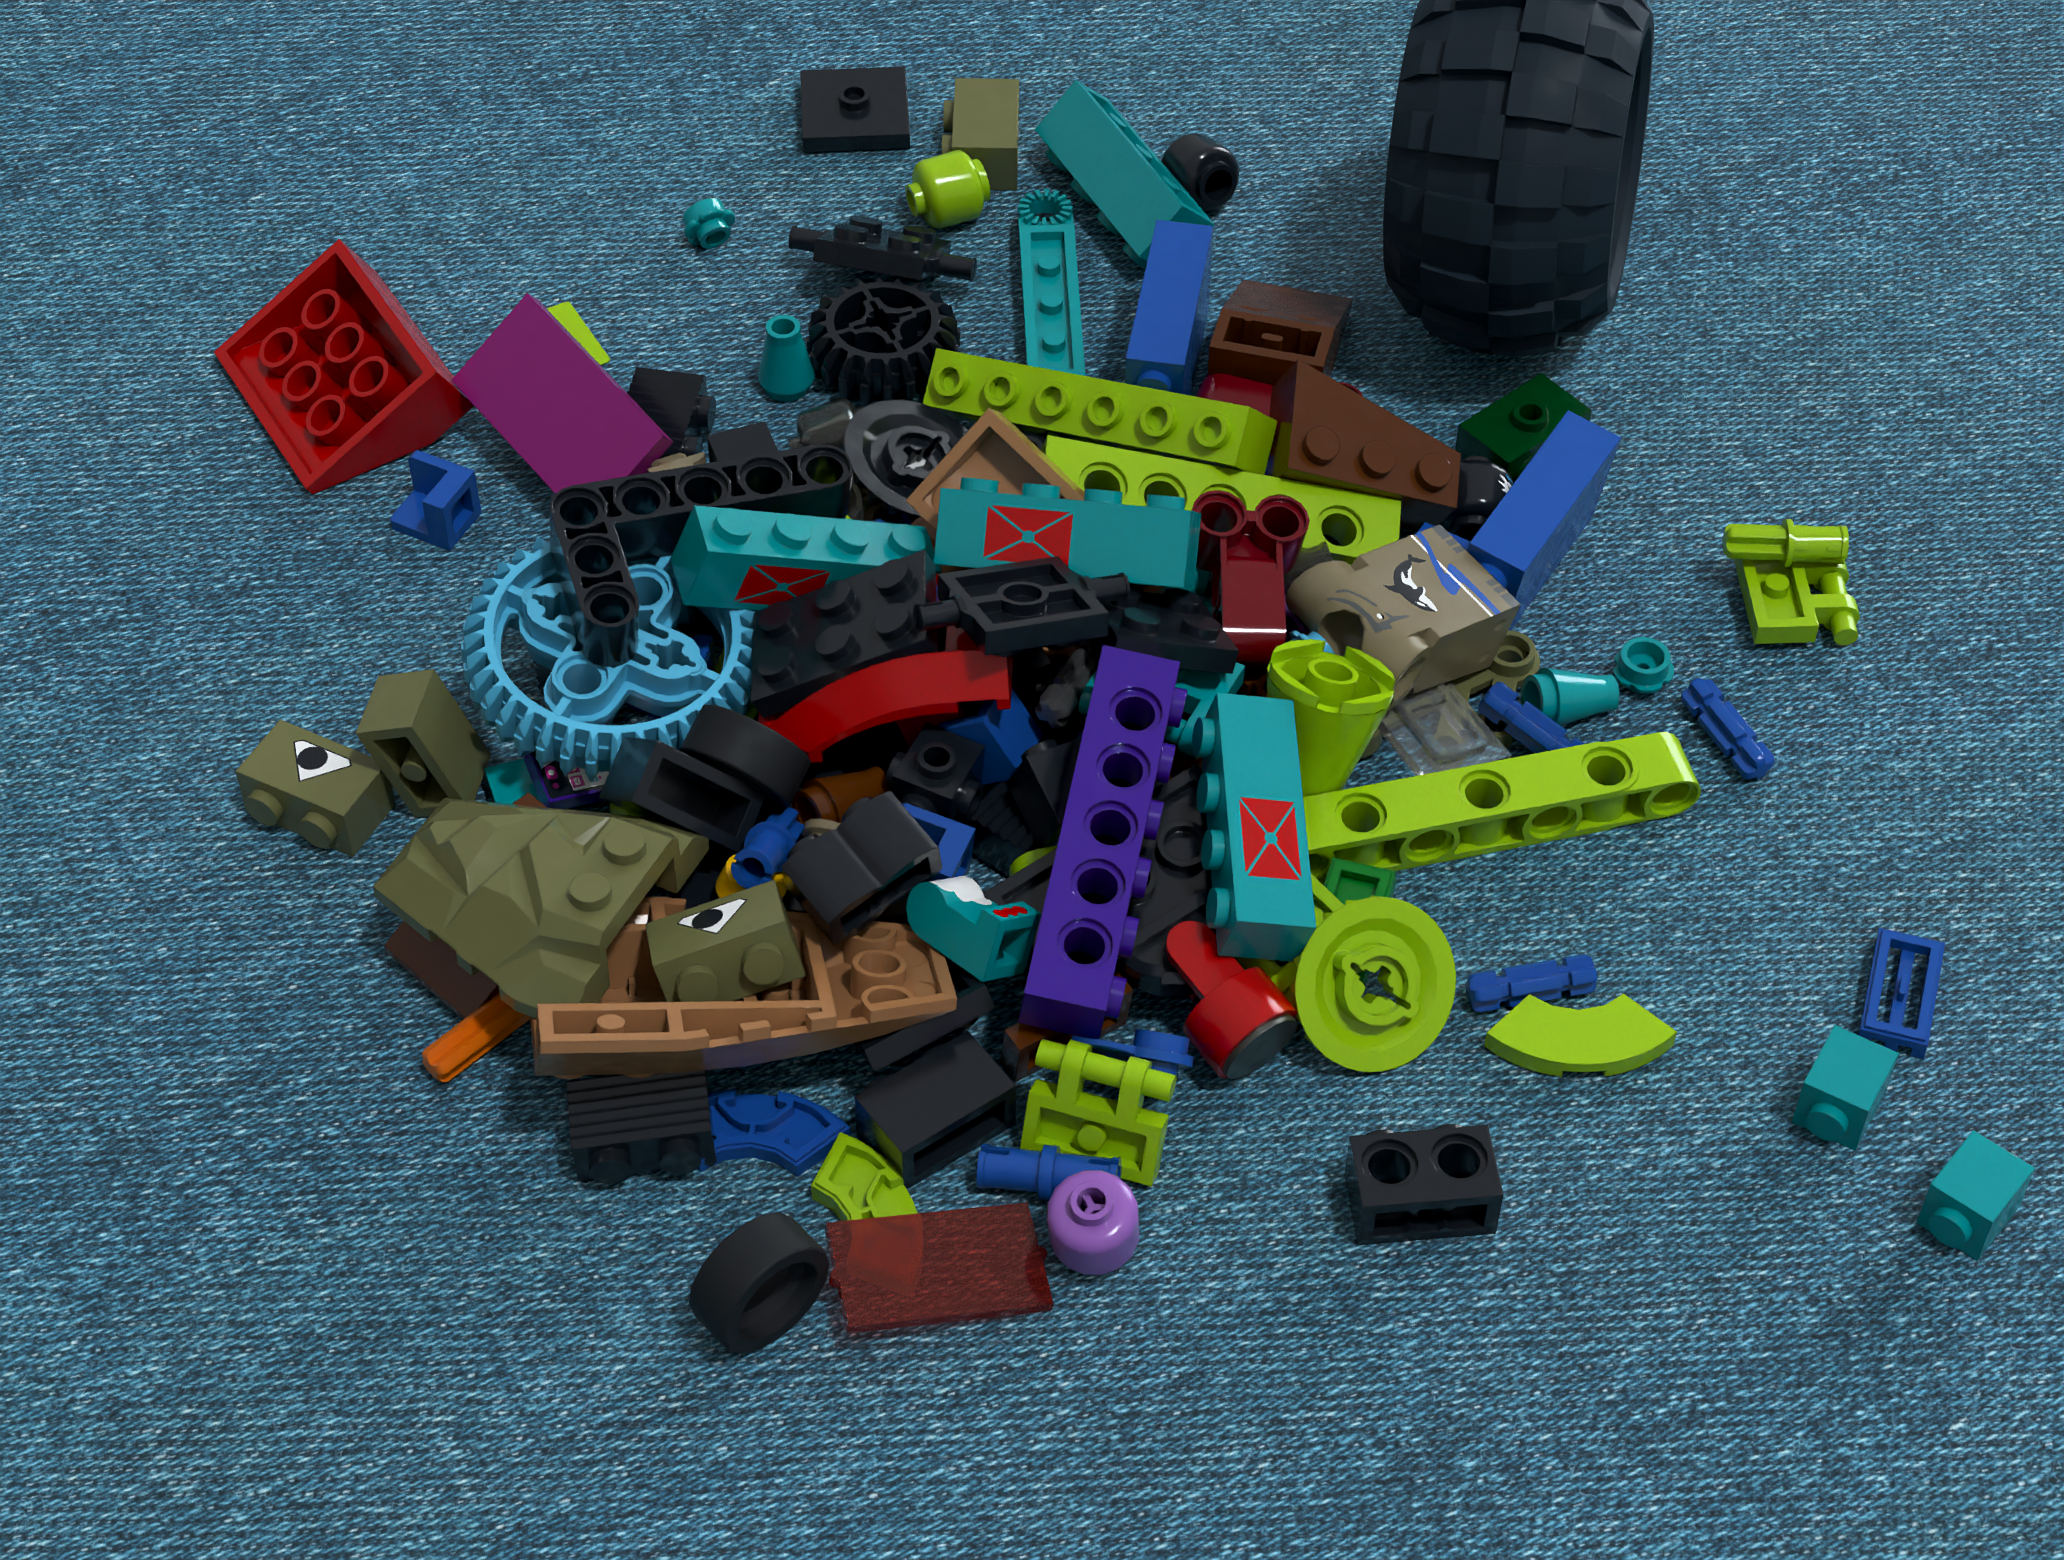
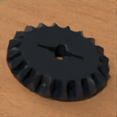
[840,400,968,524]

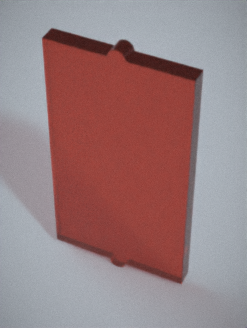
[825,1202,1054,1334]

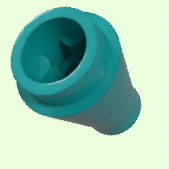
[758,315,815,402]
[1521,667,1619,726]

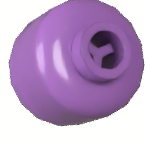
[1047,1170,1139,1275]

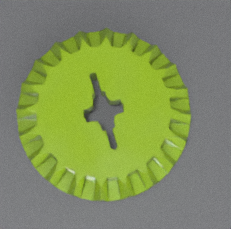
[1289,895,1456,1072]

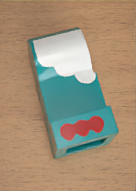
[906,876,1042,982]

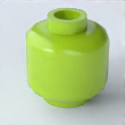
[905,150,991,229]

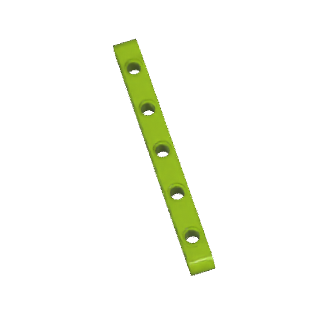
[1008,732,1701,885]

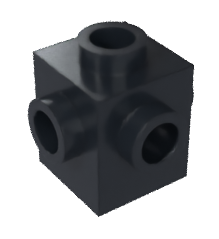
[885,722,985,822]

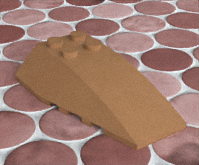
[530,897,957,1079]

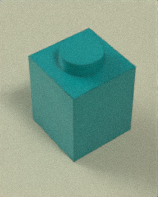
[1792,1025,1899,1151]
[1916,1130,2035,1261]

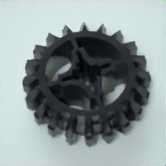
[806,275,961,407]

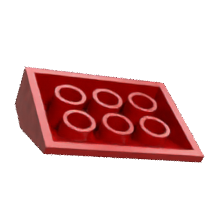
[214,239,474,494]

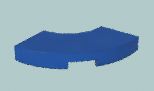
[697,1089,851,1177]

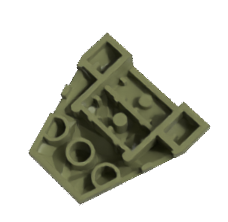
[373,798,709,1019]

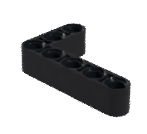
[550,445,853,667]

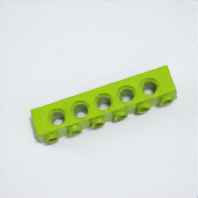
[923,348,1278,475]
[1041,435,1401,580]

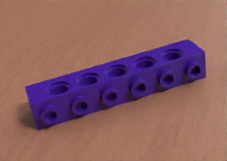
[1018,645,1187,1039]

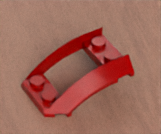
[758,574,1013,763]

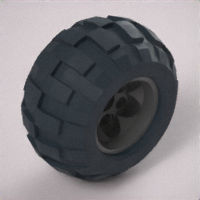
[1383,0,1654,357]

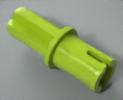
[1722,519,1849,567]

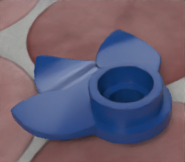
[1071,1029,1194,1076]

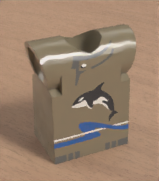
[1285,524,1521,710]

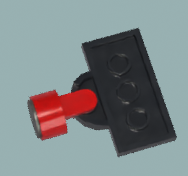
[983,763,1298,1079]

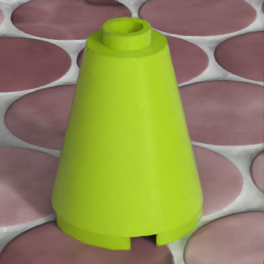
[1267,639,1395,797]

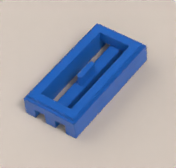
[1858,928,1945,1059]

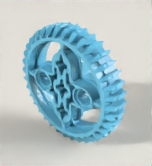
[461,537,755,782]

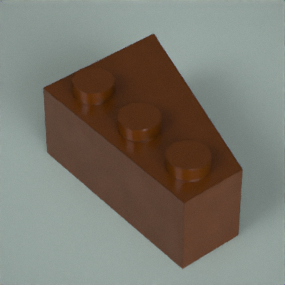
[1265,359,1461,532]

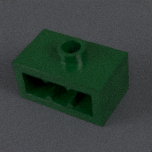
[1455,373,1592,484]

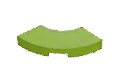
[1484,994,1677,1077]
[811,1132,923,1301]

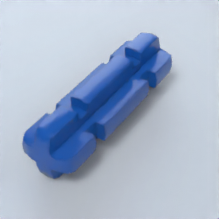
[1681,678,1775,781]
[1478,682,1584,753]
[1466,954,1597,1013]

